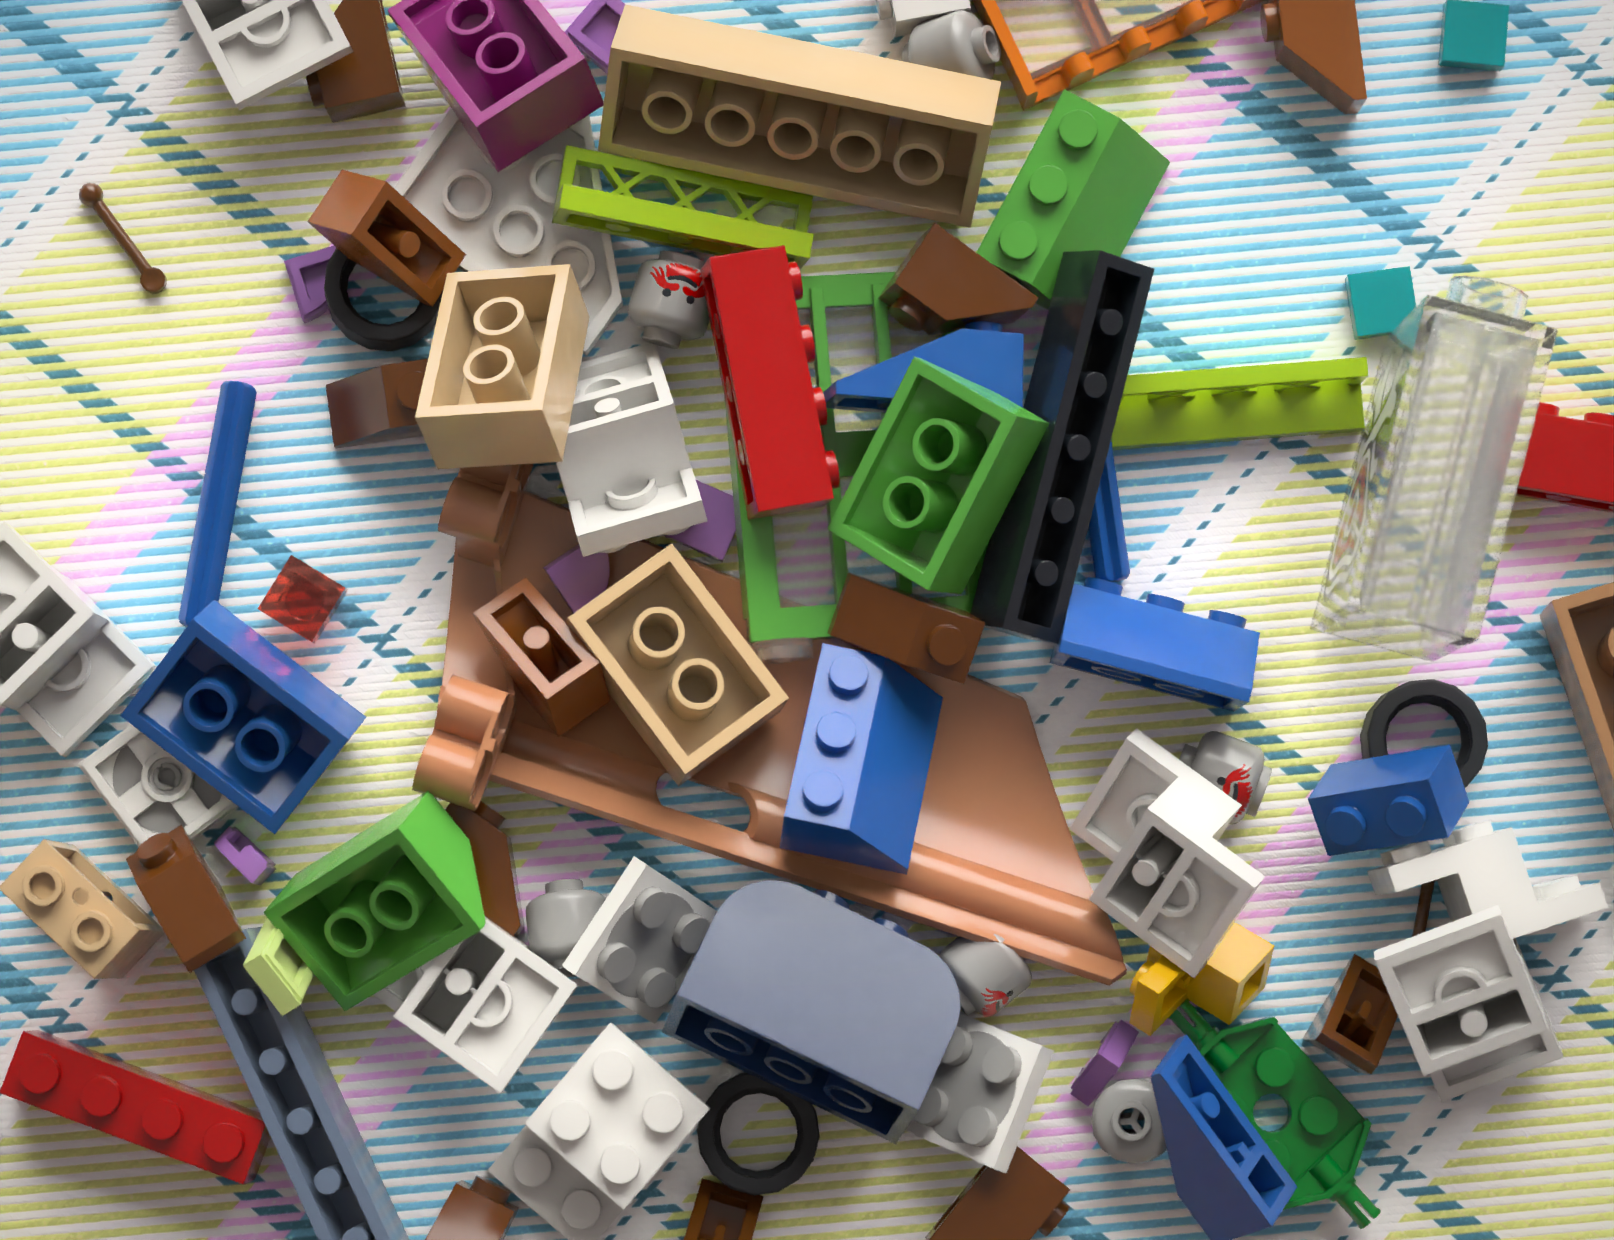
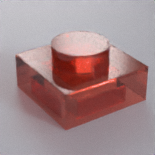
[258,555,348,644]

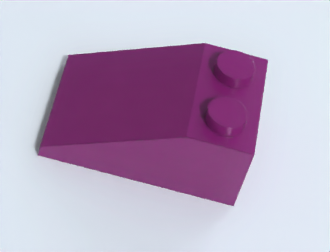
[387,0,604,172]

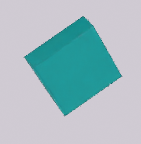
[1438,0,1509,72]
[1344,266,1420,340]

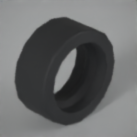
[324,248,443,352]
[1360,679,1488,788]
[697,1072,820,1195]

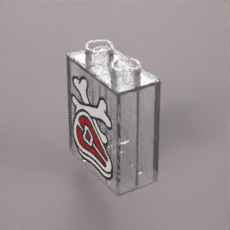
[1310,276,1558,662]

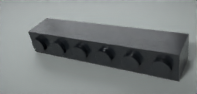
[970,250,1155,644]

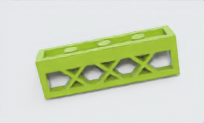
[552,145,814,269]
[1111,357,1369,450]

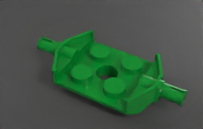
[1168,998,1381,1229]

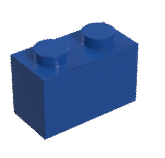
[1308,745,1470,856]

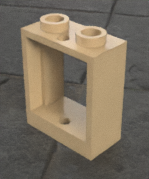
[0,839,165,979]

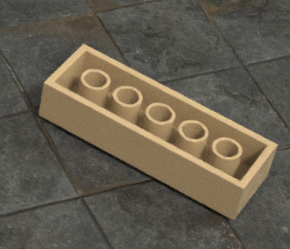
[598,4,1001,228]

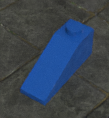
[823,321,1024,413]
[1150,1035,1297,1240]

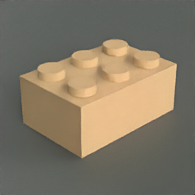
[415,264,590,469]
[566,543,789,786]

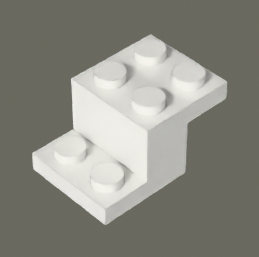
[181,0,353,110]
[556,343,708,557]
[0,522,157,757]
[1069,728,1265,978]
[1367,820,1608,939]
[1373,905,1564,1102]
[373,917,578,1093]
[487,1023,710,1240]

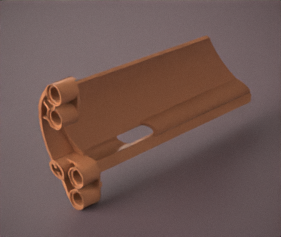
[412,464,1127,986]

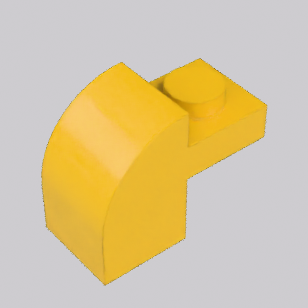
[1129,922,1274,1036]

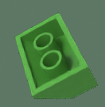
[976,89,1170,310]
[827,357,1050,595]
[263,791,486,1011]

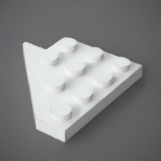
[394,108,623,356]

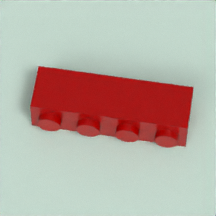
[700,245,840,520]
[1490,401,1614,513]
[0,1030,271,1184]

